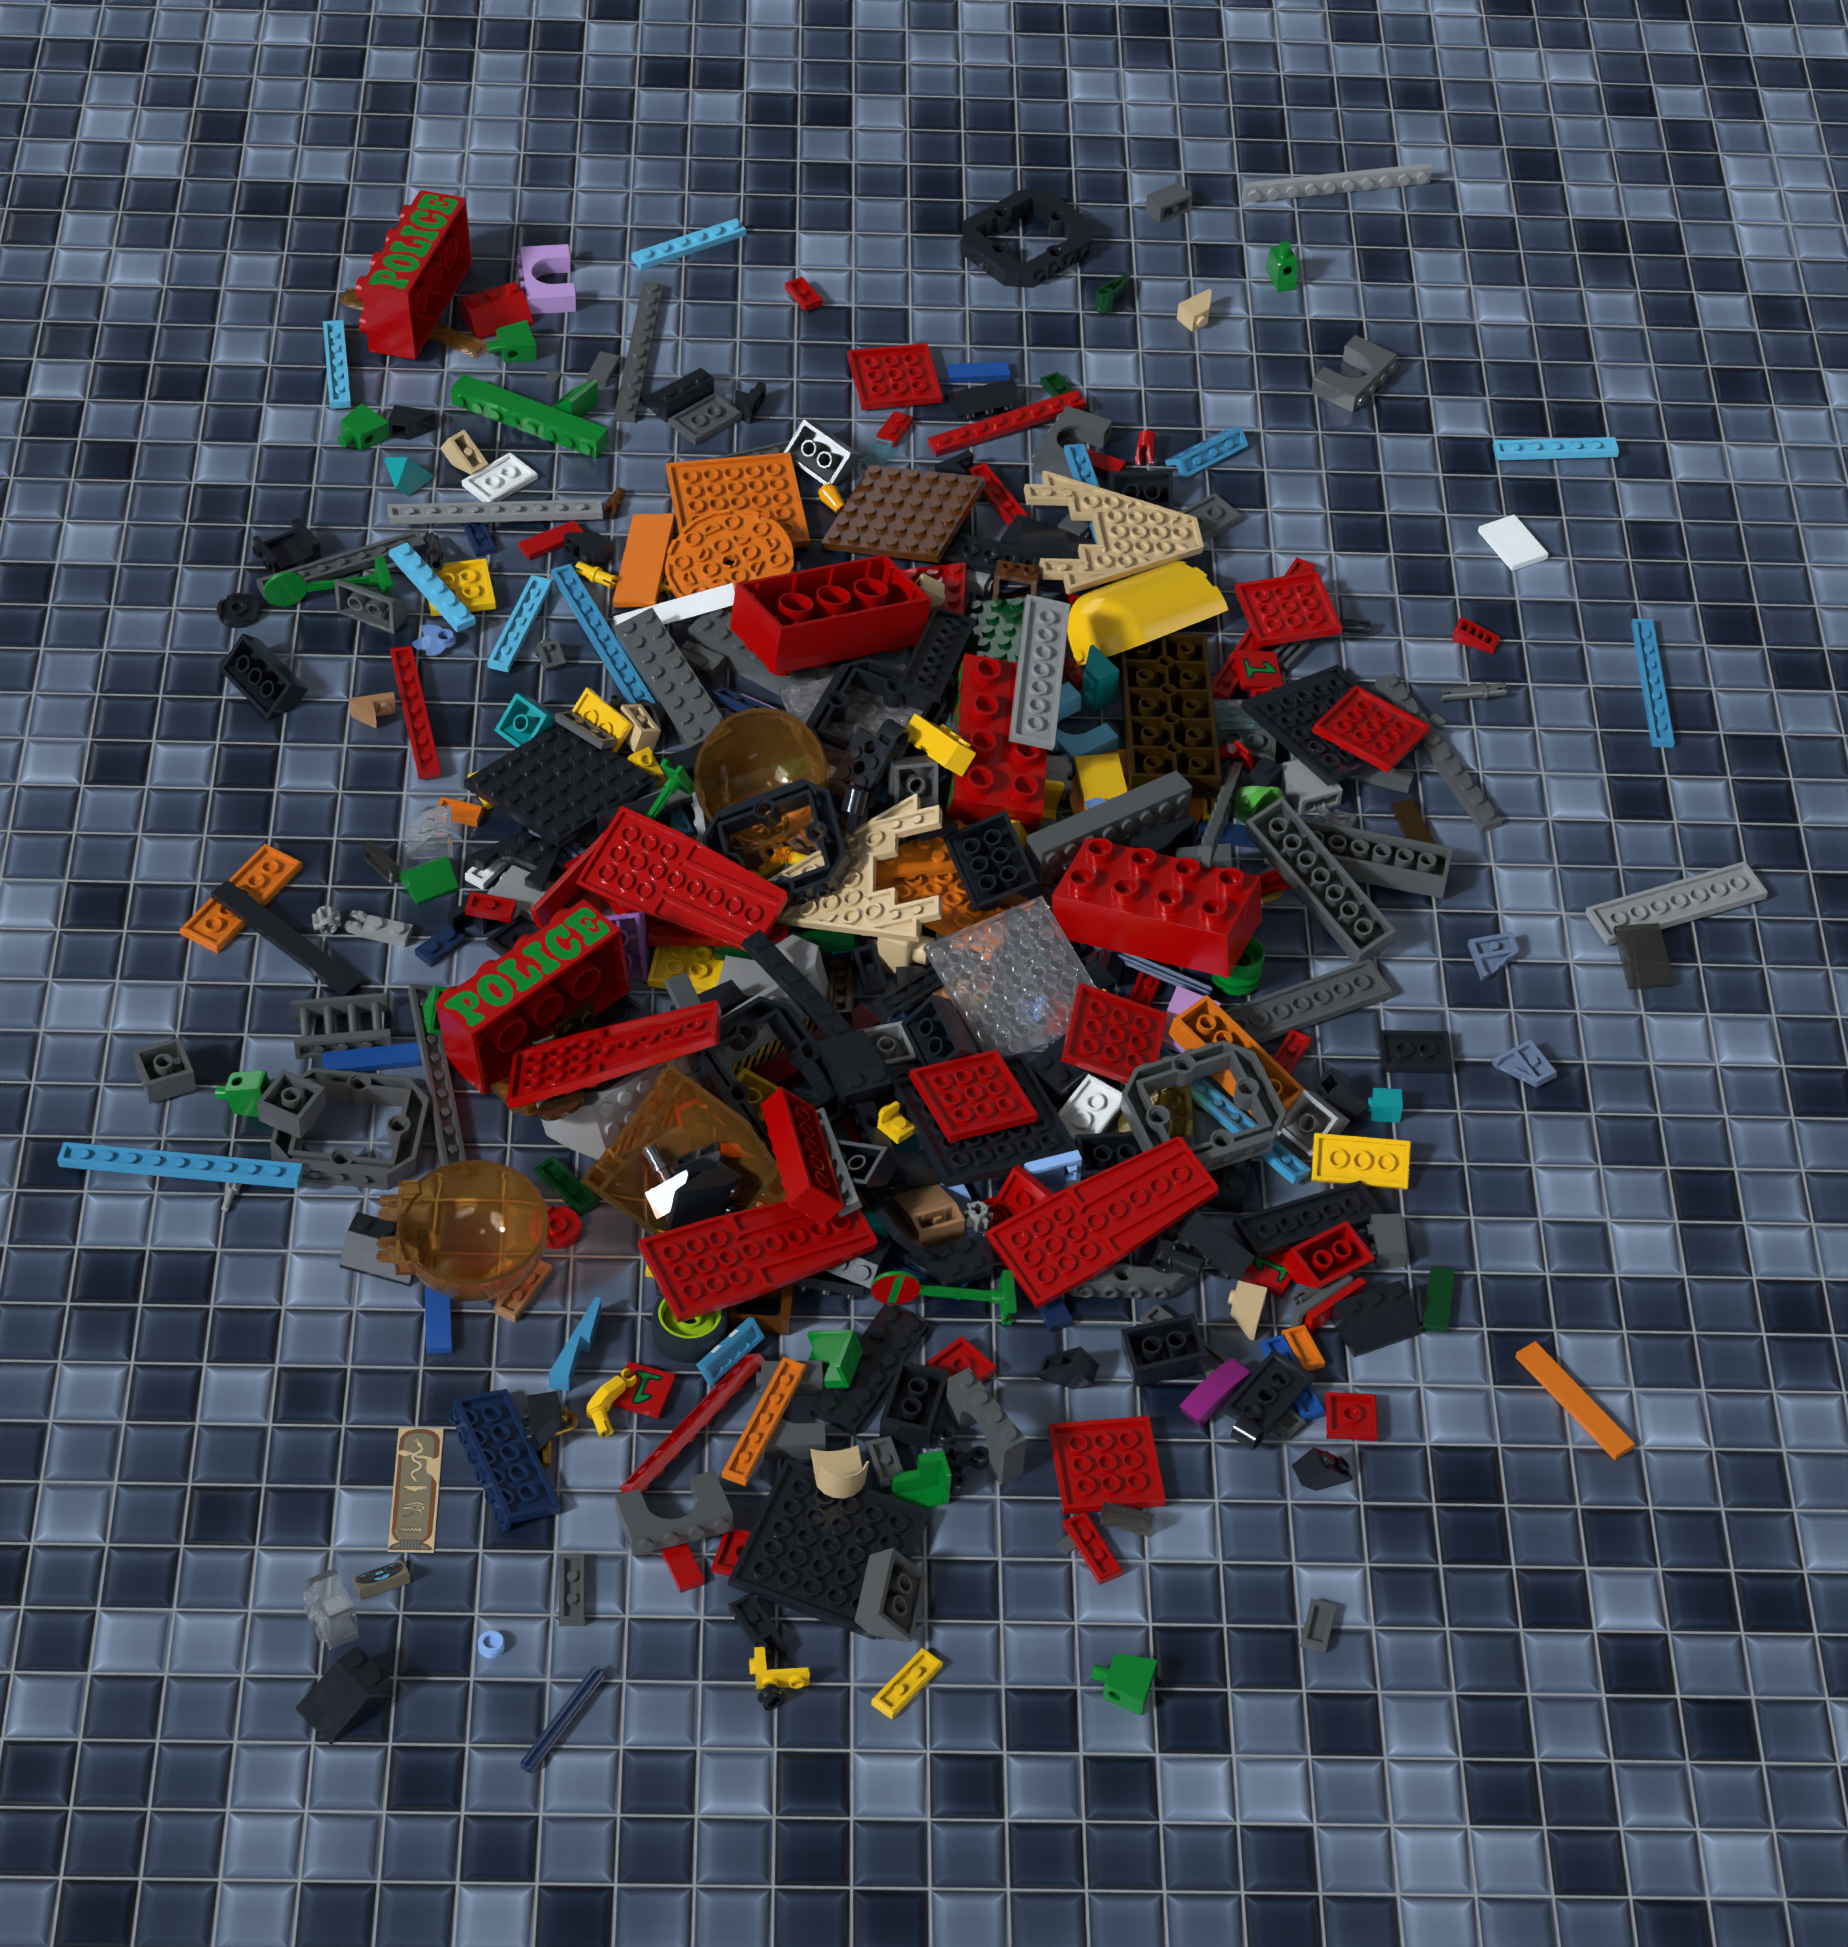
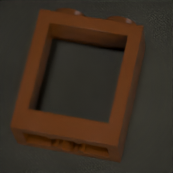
[992,560,1041,600]
[726,1283,794,1335]

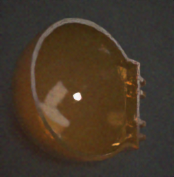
[694,707,830,868]
[376,1160,549,1302]

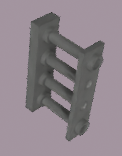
[291,993,391,1060]

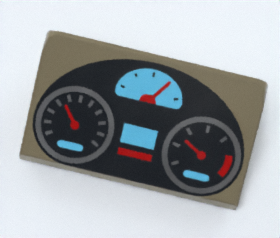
[352,1560,411,1600]

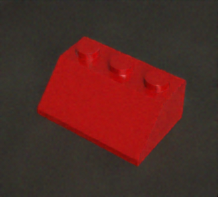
[460,282,533,341]
[1282,1221,1375,1289]

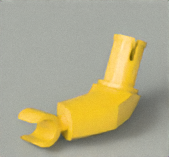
[749,846,809,880]
[586,1368,637,1438]

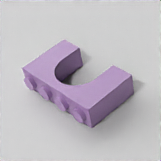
[517,244,576,314]

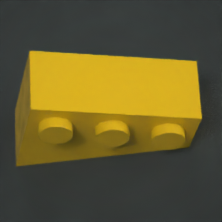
[906,714,976,777]

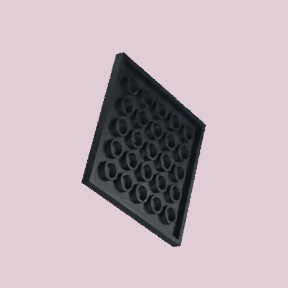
[1241,664,1425,786]
[464,723,657,848]
[890,1053,1080,1188]
[727,1458,931,1640]

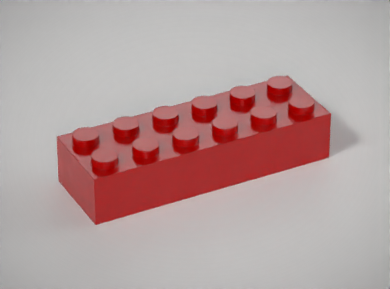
[761,1086,844,1224]

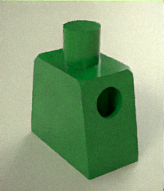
[1266,241,1298,292]
[486,320,537,363]
[337,403,390,450]
[215,1070,271,1118]
[1091,1654,1157,1716]

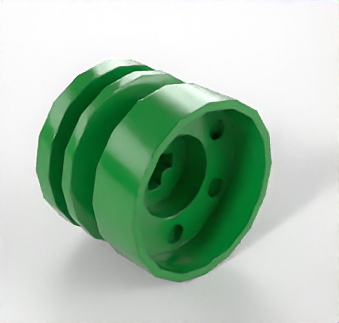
[1212,937,1265,996]

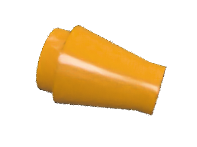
[818,483,846,514]

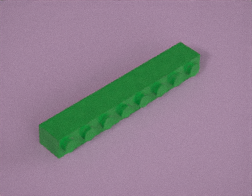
[451,374,609,458]

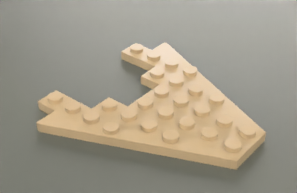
[1024,471,1204,594]
[767,793,942,942]

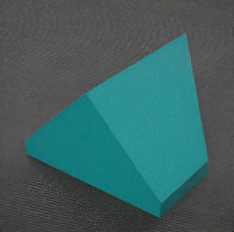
[384,457,435,496]

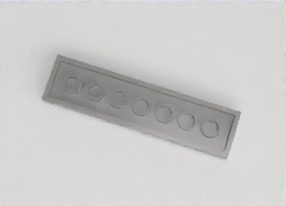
[1009,594,1070,751]
[1585,861,1768,945]

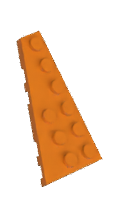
[876,819,967,884]

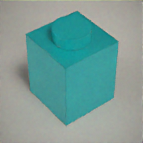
[1367,1088,1403,1123]

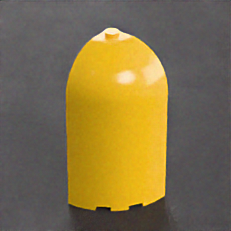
[1067,561,1229,666]

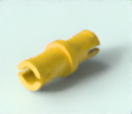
[574,561,618,589]

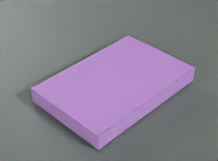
[1161,986,1221,1053]

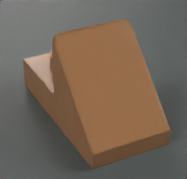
[349,692,396,728]

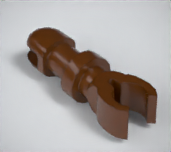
[603,487,626,519]

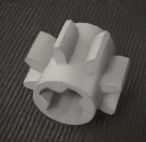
[312,906,341,935]
[962,1201,993,1232]

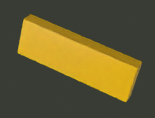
[871,1647,943,1719]

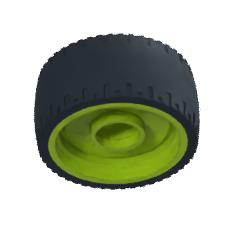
[652,1295,728,1363]

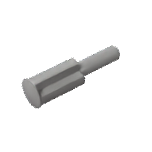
[221,1182,242,1212]

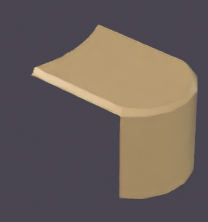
[810,1445,869,1499]

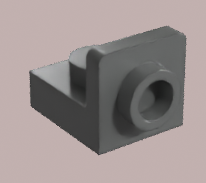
[534,639,566,671]

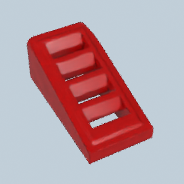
[1452,617,1500,654]

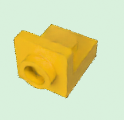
[877,1101,915,1144]

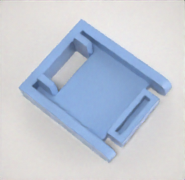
[1024,1150,1082,1193]

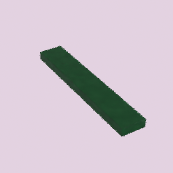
[714,930,855,960]

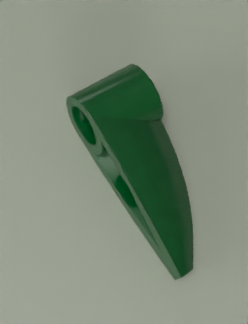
[1095,275,1130,313]

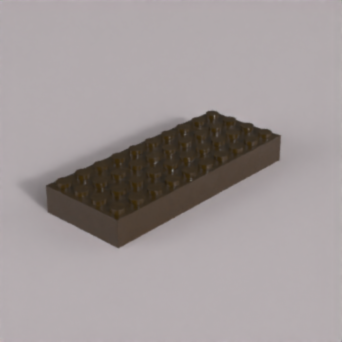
[1118,633,1222,799]

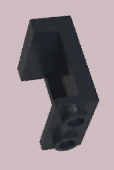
[252,518,321,574]

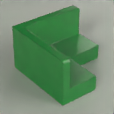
[807,1330,863,1388]
[891,1450,951,1509]

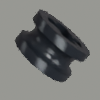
[757,1684,784,1711]

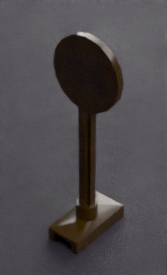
[532,1031,585,1121]

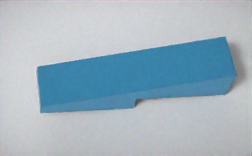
[549,1297,602,1391]

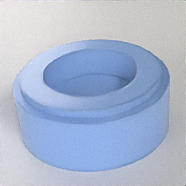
[478,1630,505,1658]

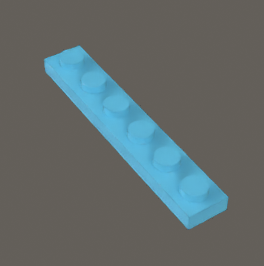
[631,218,746,270]
[323,320,351,409]
[1492,437,1619,460]
[389,542,476,632]
[487,575,552,673]

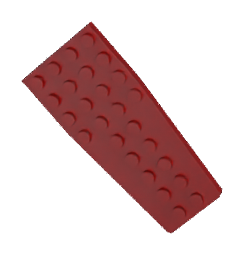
[575,806,789,952]
[506,1000,721,1109]
[985,1137,1218,1309]
[637,1201,877,1323]

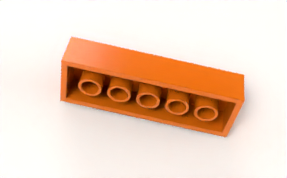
[1168,995,1305,1117]

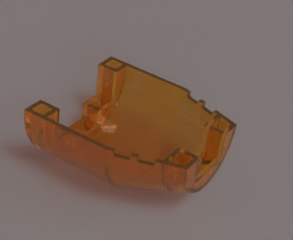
[580,1063,786,1235]

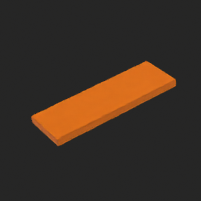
[613,513,676,608]
[180,844,303,954]

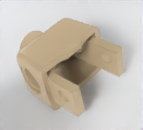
[865,924,935,975]

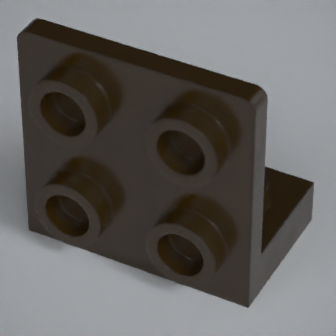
[555,1001,595,1039]

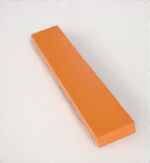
[1515,1341,1635,1460]
[722,1357,807,1486]

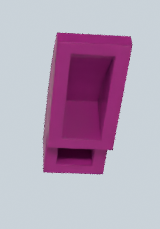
[1179,1358,1252,1427]

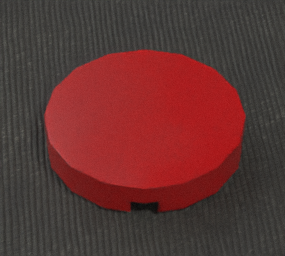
[532,1206,582,1249]

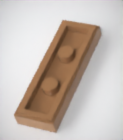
[494,1256,555,1323]

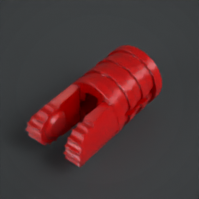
[1135,430,1157,466]

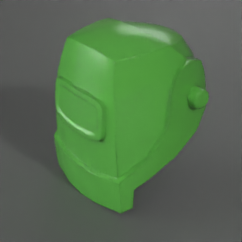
[1235,786,1284,825]

